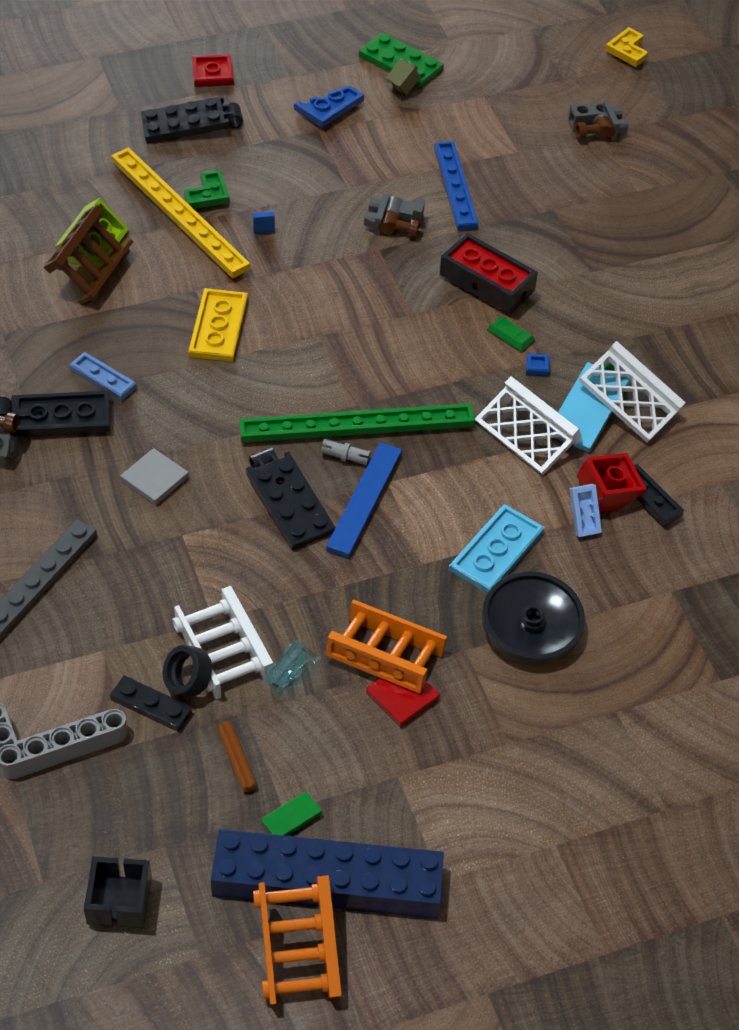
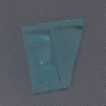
[263,639,320,692]

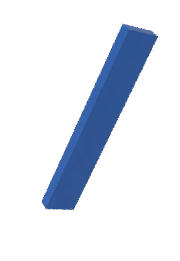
[434,141,479,231]
[326,442,402,559]

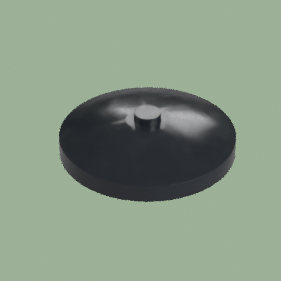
[482,571,585,664]

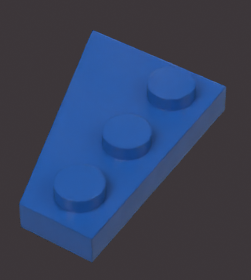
[294,85,364,128]

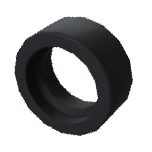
[162,645,212,697]

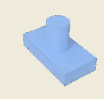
[569,484,602,537]

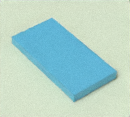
[551,362,629,453]
[449,504,545,593]

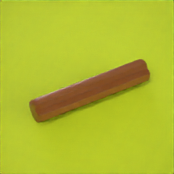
[218,721,256,793]

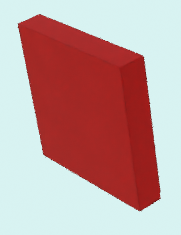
[192,54,234,87]
[366,678,440,728]

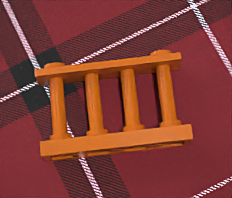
[325,599,447,694]
[253,875,342,1005]

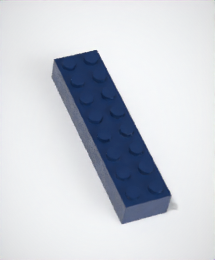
[210,829,444,919]

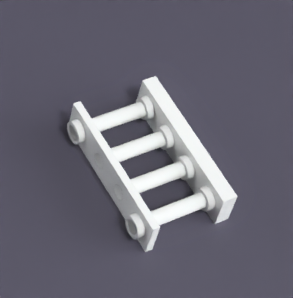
[172,586,274,700]

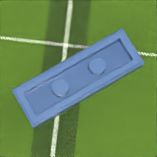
[69,352,137,402]

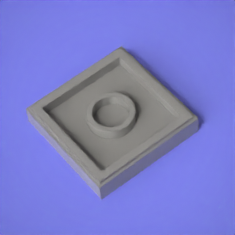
[120,448,189,505]

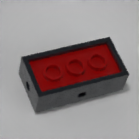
[439,233,538,315]

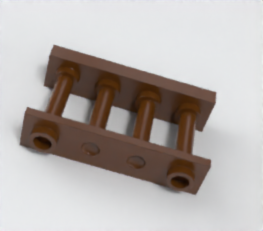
[43,204,133,305]

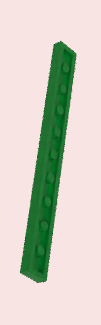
[239,403,475,443]

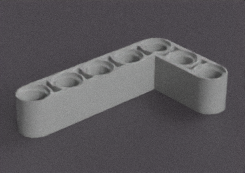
[0,703,128,779]

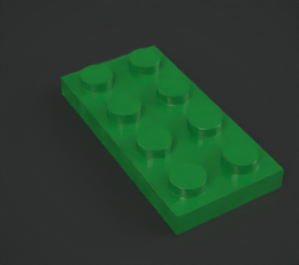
[359,32,444,89]

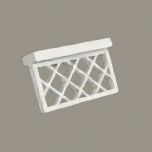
[578,341,686,443]
[475,376,582,476]

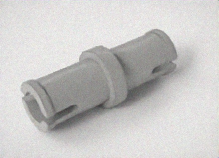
[321,439,371,466]

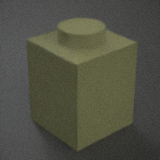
[386,59,421,96]

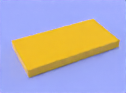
[188,288,248,362]

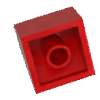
[577,453,647,512]

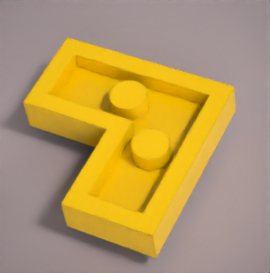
[605,27,648,67]

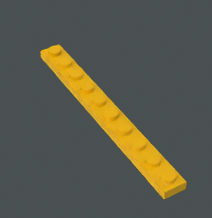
[111,147,250,279]

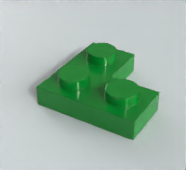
[184,170,230,209]

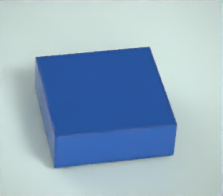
[252,211,275,234]
[526,353,549,377]

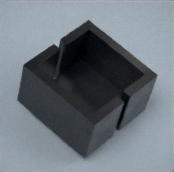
[84,856,152,928]

